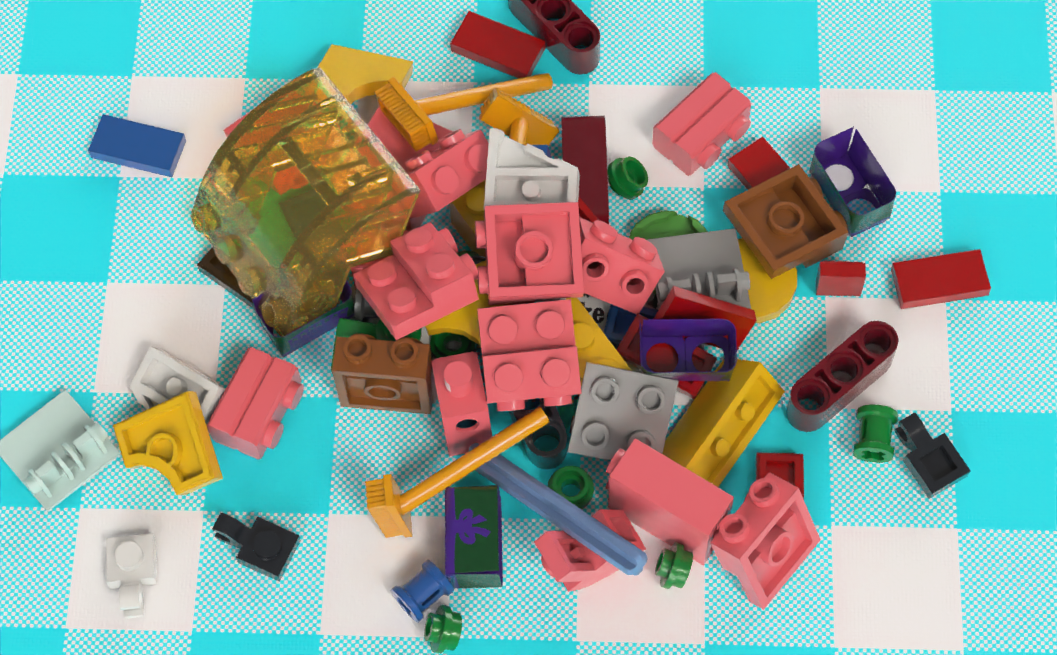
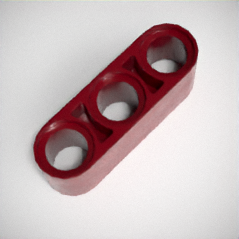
[508,0,600,75]
[561,115,609,224]
[786,321,899,432]

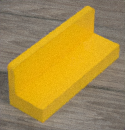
[662,359,785,487]

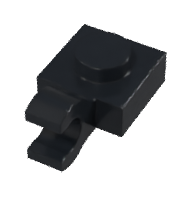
[895,412,971,499]
[212,513,301,582]

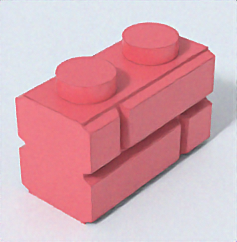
[652,72,752,176]
[207,347,304,460]

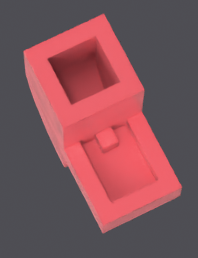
[534,509,646,592]

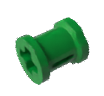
[853,404,898,463]

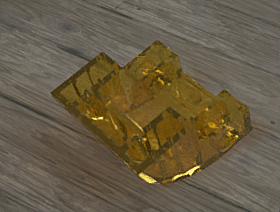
[190,67,421,337]

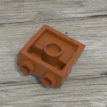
[723,164,849,279]
[332,334,433,414]

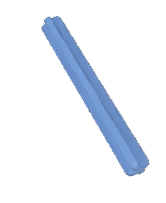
[469,443,648,576]

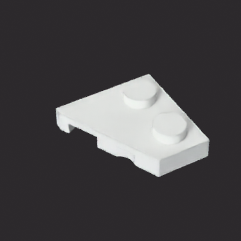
[484,128,580,208]
[129,346,226,425]

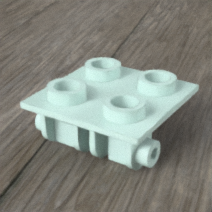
[0,389,121,512]

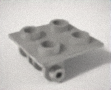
[647,228,751,309]
[567,362,679,461]

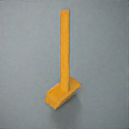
[374,73,553,152]
[479,87,559,146]
[365,406,550,538]

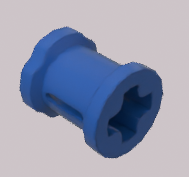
[390,559,454,623]

